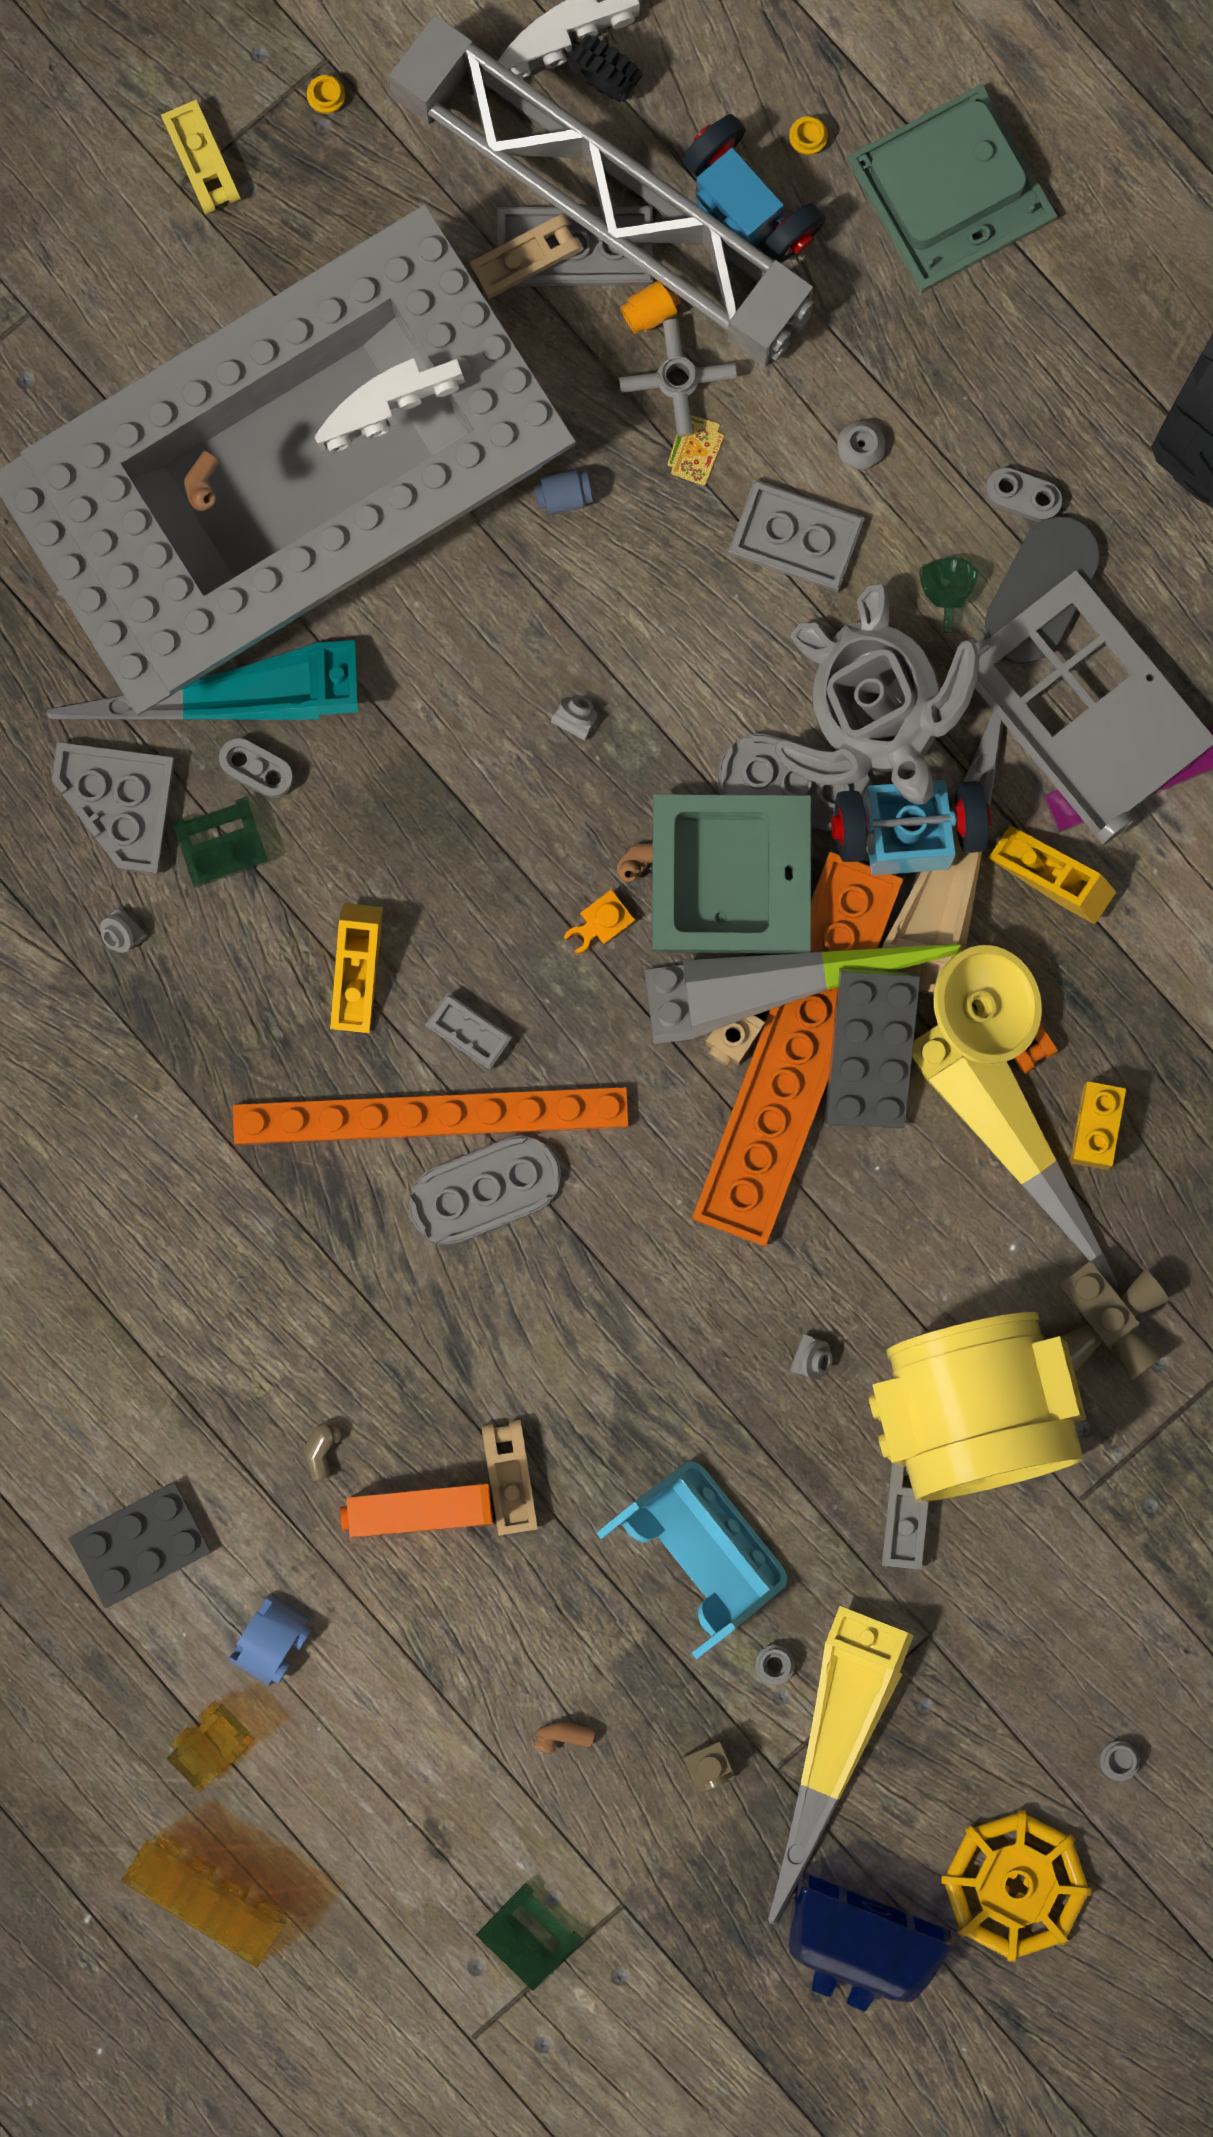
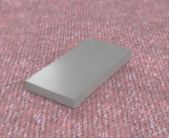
[497,206,653,287]

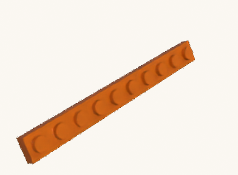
[233,1087,628,1145]

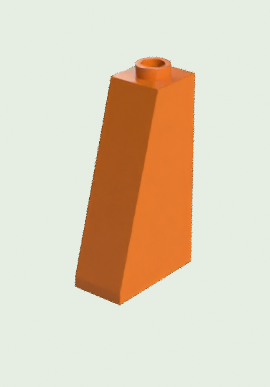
[340,1484,494,1538]

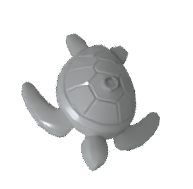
[775,584,980,805]

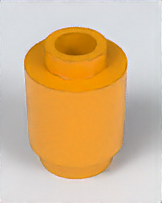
[620,280,680,334]

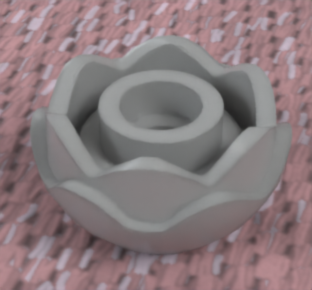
[837,421,885,470]

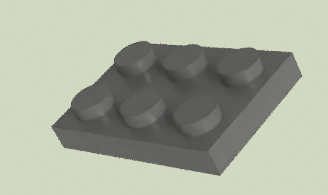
[69,1482,212,1608]

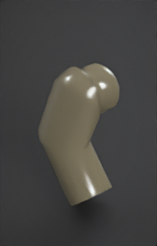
[304,1423,341,1482]

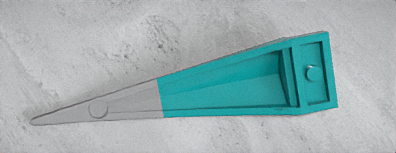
[47,640,359,720]

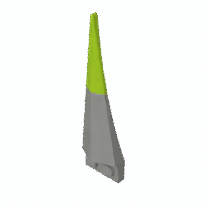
[644,944,961,1044]

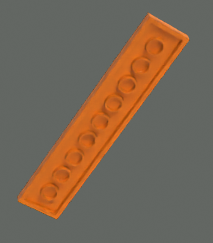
[691,852,903,1247]

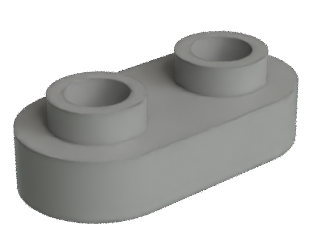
[985,468,1062,522]
[219,738,293,798]

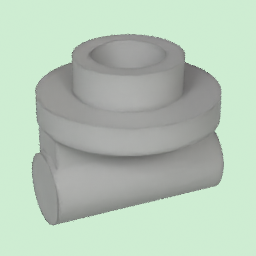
[551,696,597,741]
[100,907,147,953]
[789,1334,833,1380]

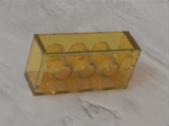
[121,1834,288,1968]

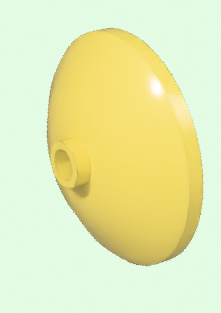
[934,945,1042,1064]

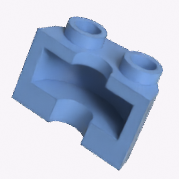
[228,1594,312,1687]

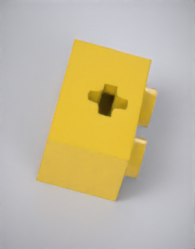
[1069,1081,1126,1170]

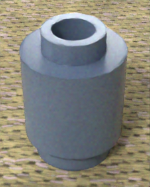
[534,470,593,515]

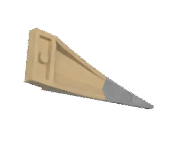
[883,711,1004,995]

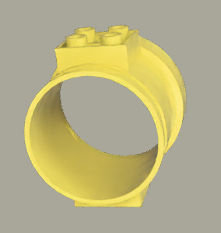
[868,1312,1087,1502]

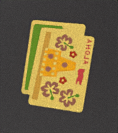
[668,415,724,486]

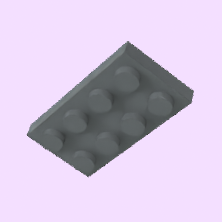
[825,968,920,1128]

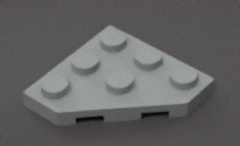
[51,742,175,875]

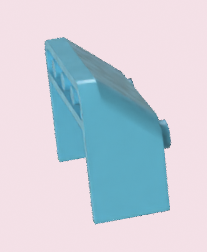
[596,1461,787,1659]

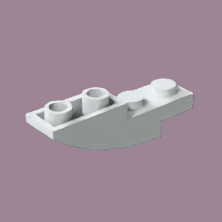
[498,0,640,79]
[315,358,465,453]

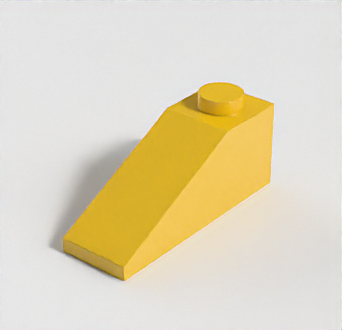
[988,825,1116,924]
[330,903,383,1033]

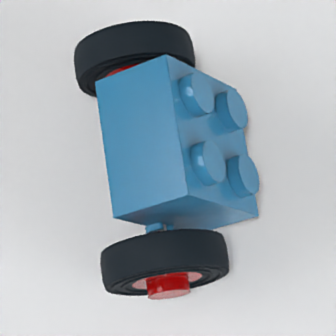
[682,114,826,263]

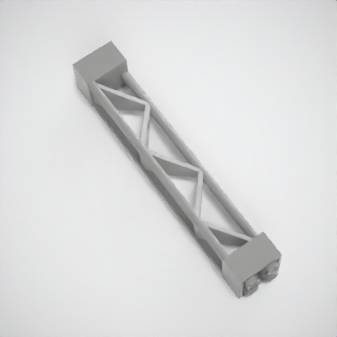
[389,14,814,367]

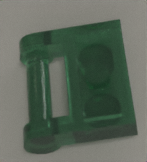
[172,797,269,888]
[476,1882,583,1991]

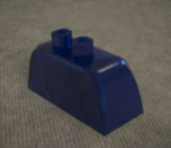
[788,1871,953,2012]

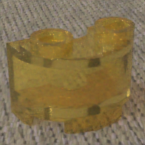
[167,1700,256,1793]

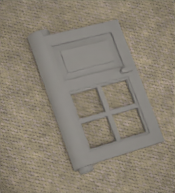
[969,570,1213,845]

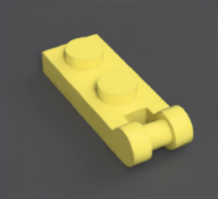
[161,100,241,215]

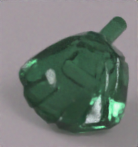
[919,556,978,633]

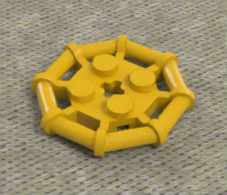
[941,1809,1092,1962]

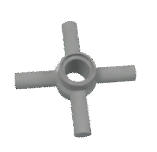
[619,319,737,437]

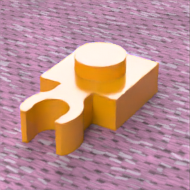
[564,890,635,955]

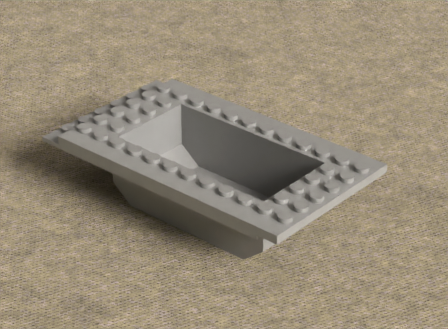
[0,204,576,716]

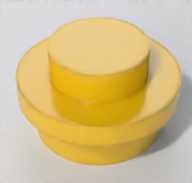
[307,75,345,114]
[789,116,828,155]

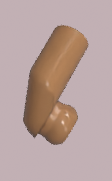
[184,451,220,511]
[616,843,653,883]
[534,1722,594,1754]

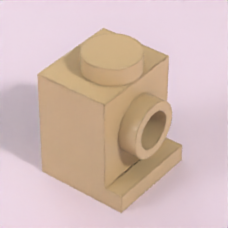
[705,1015,765,1066]

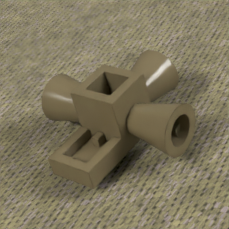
[1058,1261,1169,1380]

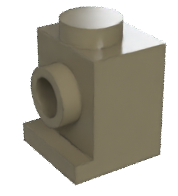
[683,1741,735,1793]

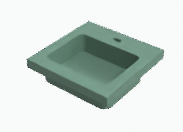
[846,84,1058,293]
[652,794,811,953]

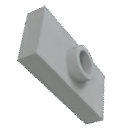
[425,993,512,1071]

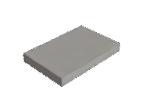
[728,479,864,593]

